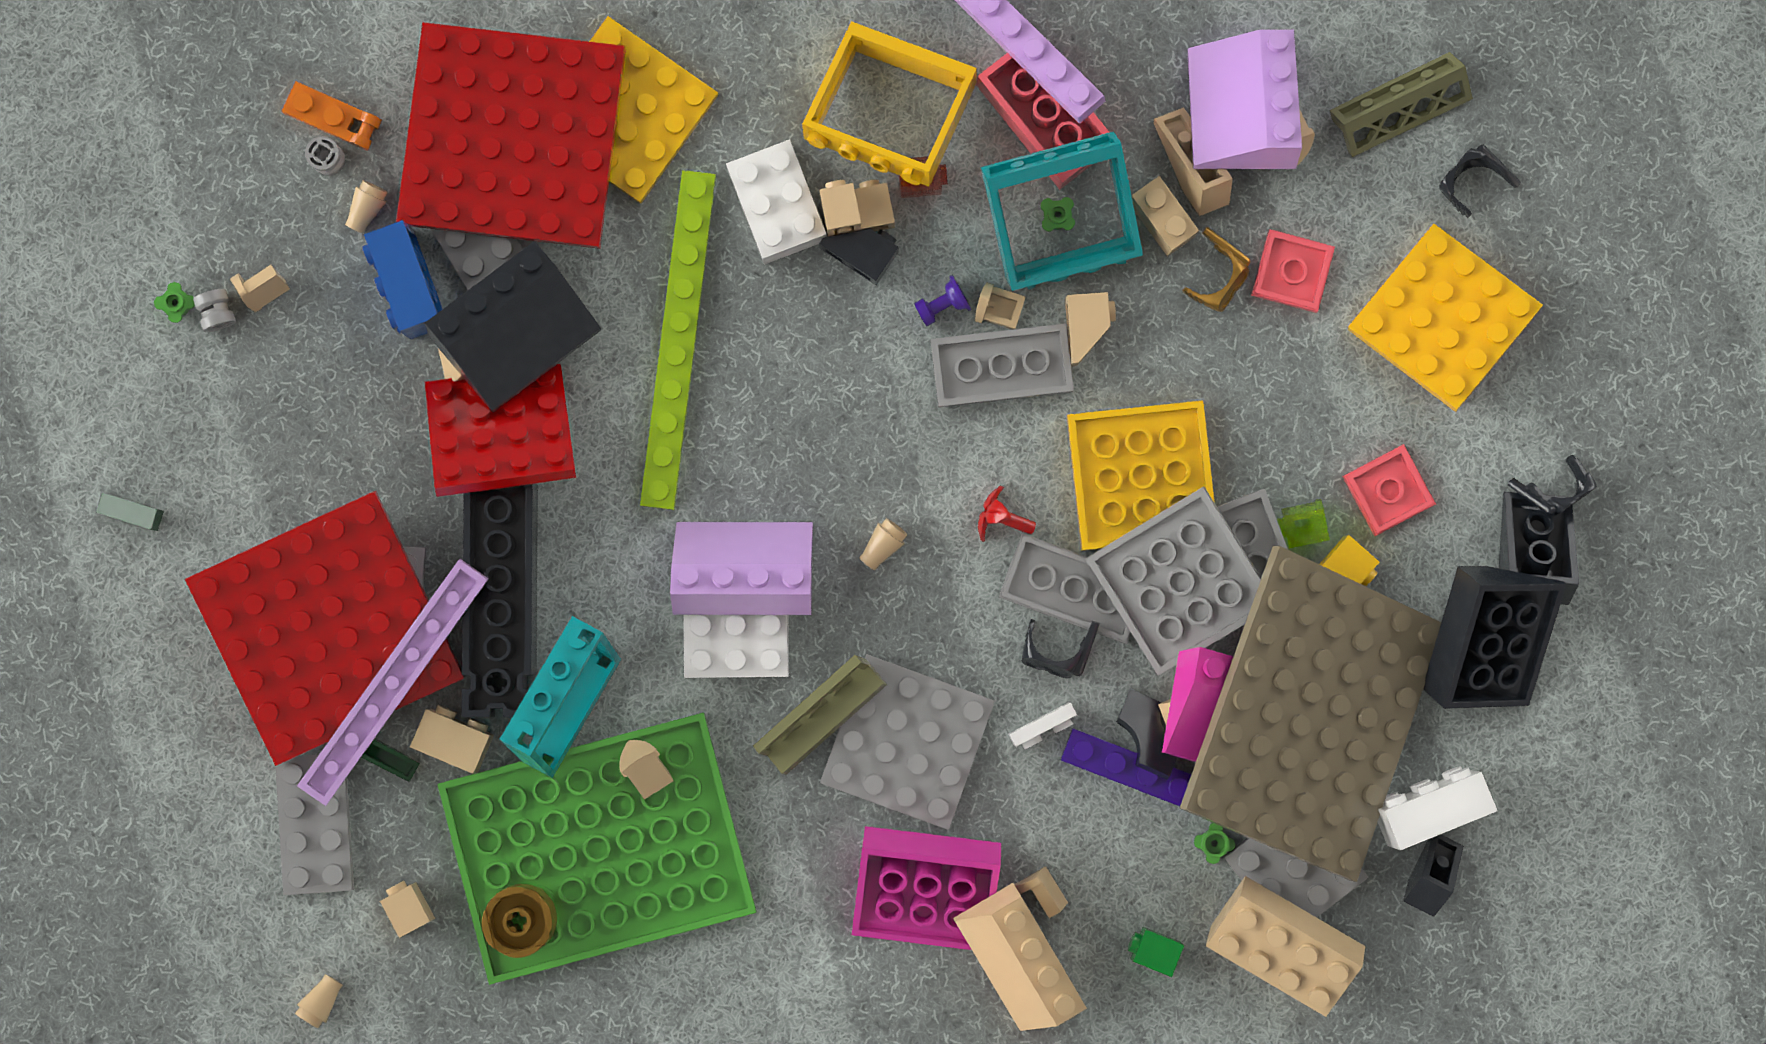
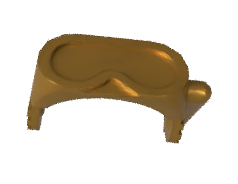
[1182,227,1251,312]

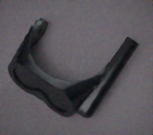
[1439,144,1521,218]
[1508,455,1597,516]
[1021,619,1100,679]

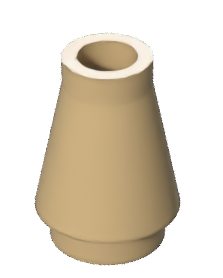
[345,180,387,234]
[859,518,907,570]
[295,974,343,1028]

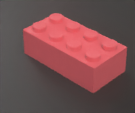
[976,53,1109,190]

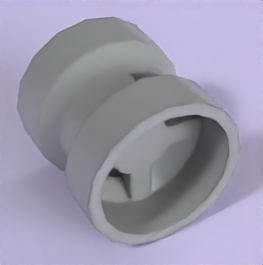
[305,136,345,175]
[193,289,236,332]

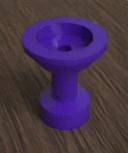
[914,274,972,327]

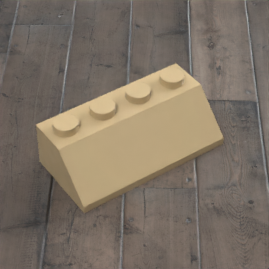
[953,883,1087,1031]

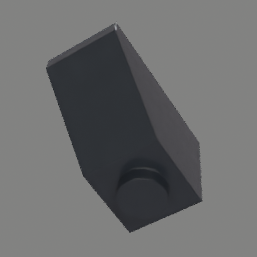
[819,228,899,285]
[1403,834,1464,917]

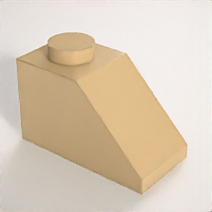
[1065,292,1116,367]

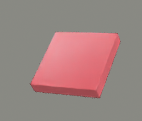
[1251,229,1335,313]
[1342,444,1436,536]

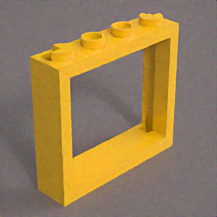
[802,21,977,186]

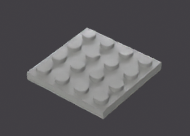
[1086,486,1261,676]
[820,654,995,830]

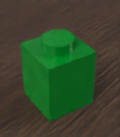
[1128,927,1184,977]

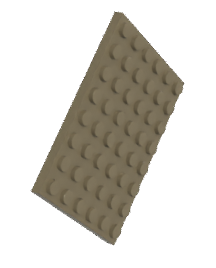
[1180,546,1441,882]

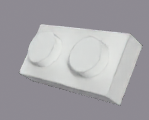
[1008,702,1077,749]

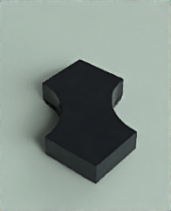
[1116,689,1177,780]

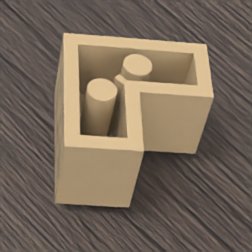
[819,180,895,237]

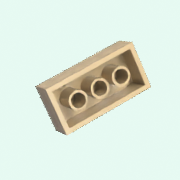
[1206,876,1365,1017]

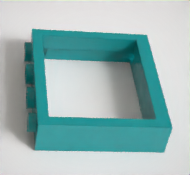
[981,131,1143,291]
[499,616,621,778]

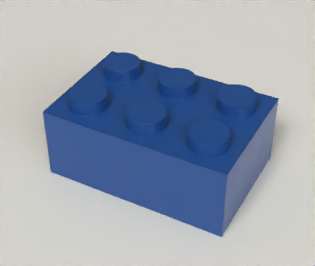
[362,220,443,339]

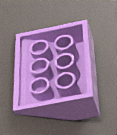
[1188,30,1302,169]
[670,522,813,615]

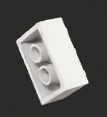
[726,139,827,265]
[684,615,789,678]
[1378,766,1497,850]

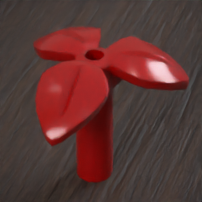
[978,485,1036,542]

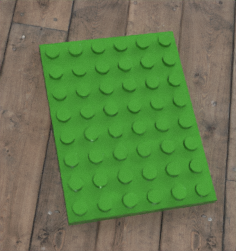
[437,712,757,985]

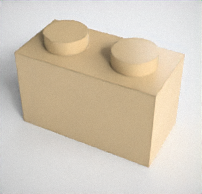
[1132,176,1199,257]
[410,705,494,774]

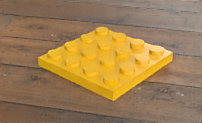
[589,16,719,204]
[1348,224,1543,412]
[1067,400,1215,551]

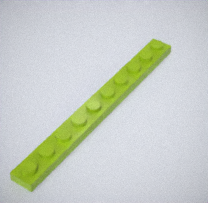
[640,170,716,510]

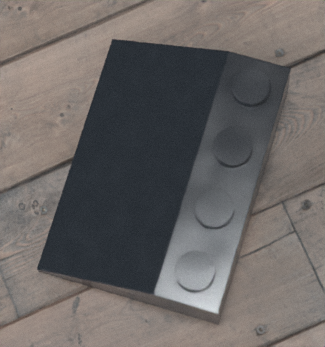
[424,241,601,413]
[1423,566,1567,709]

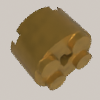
[482,884,557,958]

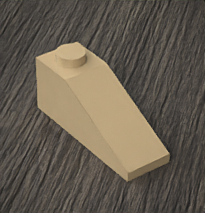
[1154,108,1233,216]

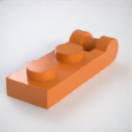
[281,81,382,151]

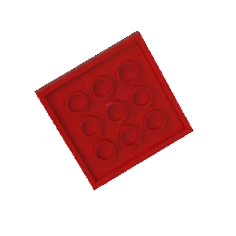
[425,364,576,497]

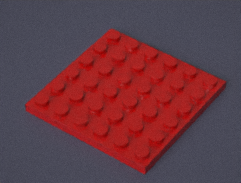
[396,22,626,249]
[185,491,465,766]

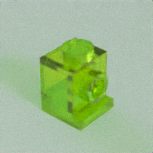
[1277,499,1330,548]

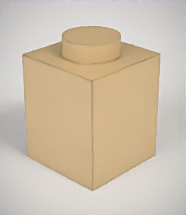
[380,881,435,938]

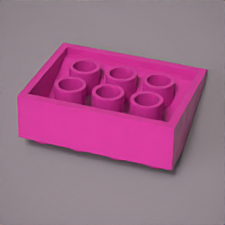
[1162,647,1233,762]
[852,826,1001,950]

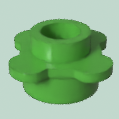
[1040,197,1075,232]
[154,282,195,323]
[1194,823,1235,864]

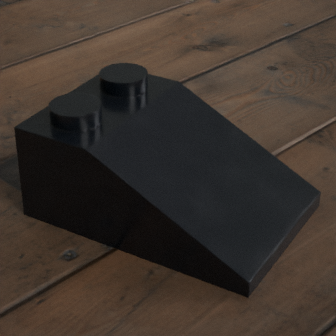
[1499,492,1579,605]

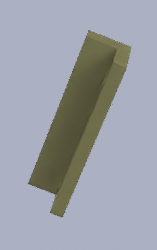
[1329,52,1473,157]
[753,655,887,775]

